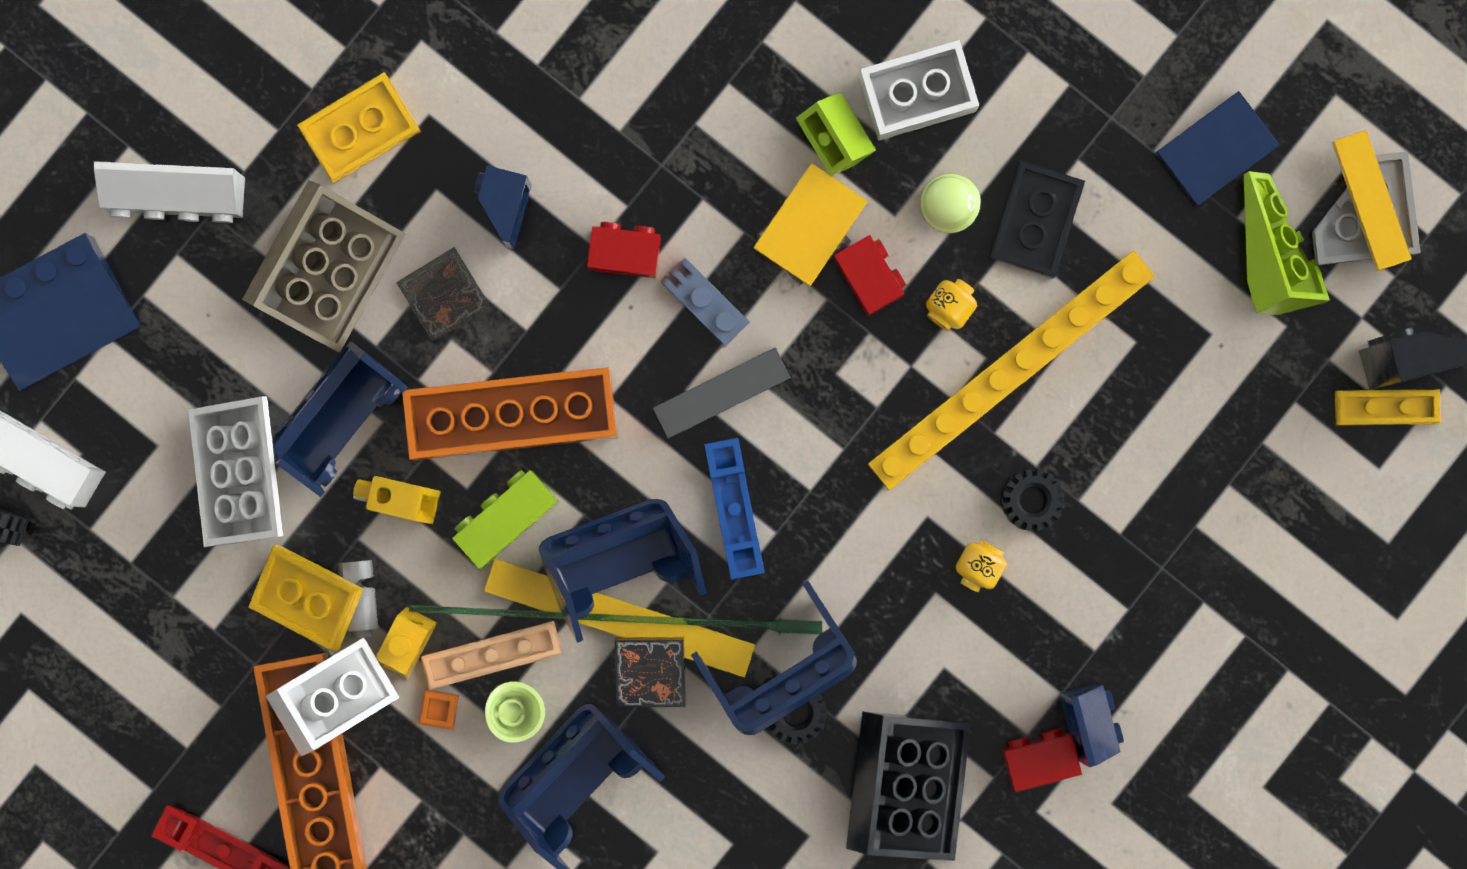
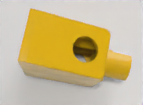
[353,476,441,524]
[376,607,437,681]

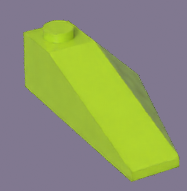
[1244,171,1330,315]

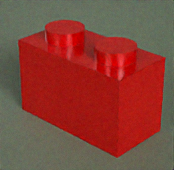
[587,222,661,278]
[833,235,906,317]
[1002,728,1082,792]

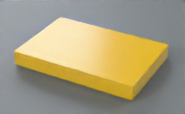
[297,72,421,184]
[754,163,868,287]
[248,545,364,652]

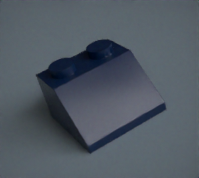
[474,165,532,250]

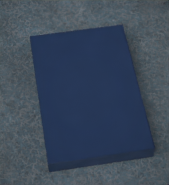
[1156,91,1280,207]

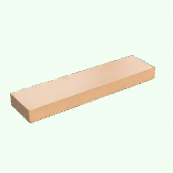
[421,621,563,690]

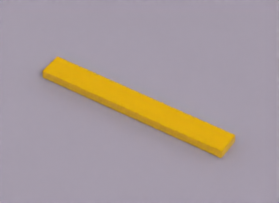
[484,559,755,678]

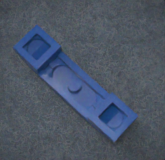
[704,438,765,580]

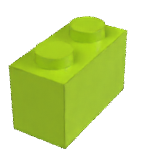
[796,92,876,176]

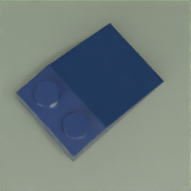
[1059,683,1124,767]

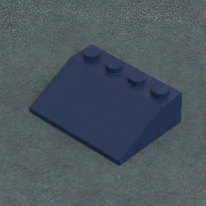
[0,233,141,391]

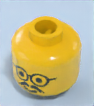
[926,279,977,332]
[955,539,1007,592]

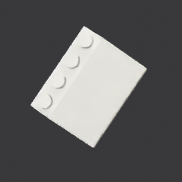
[188,396,283,547]

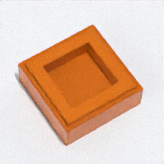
[418,689,459,730]

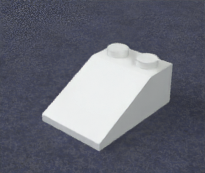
[266,638,399,756]

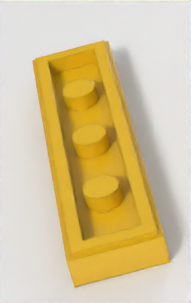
[1332,130,1411,271]

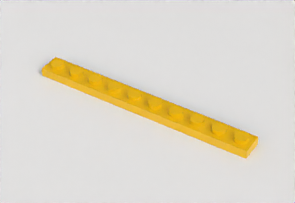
[868,250,1156,491]

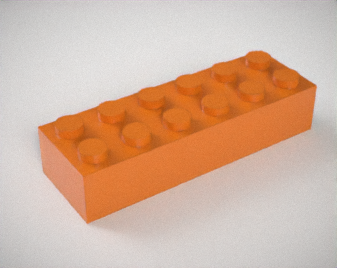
[402,367,618,461]

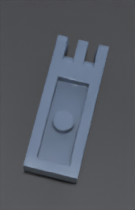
[661,258,750,347]

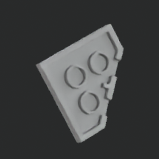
[1312,151,1421,266]

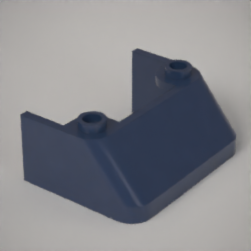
[272,341,408,497]
[539,499,707,643]
[691,581,857,735]
[498,704,665,869]

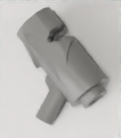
[338,560,378,638]

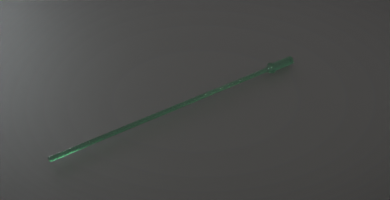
[409,605,822,635]

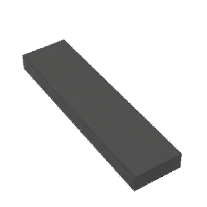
[653,347,791,439]

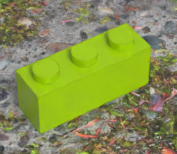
[452,470,559,569]

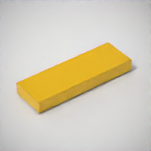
[1335,389,1441,425]

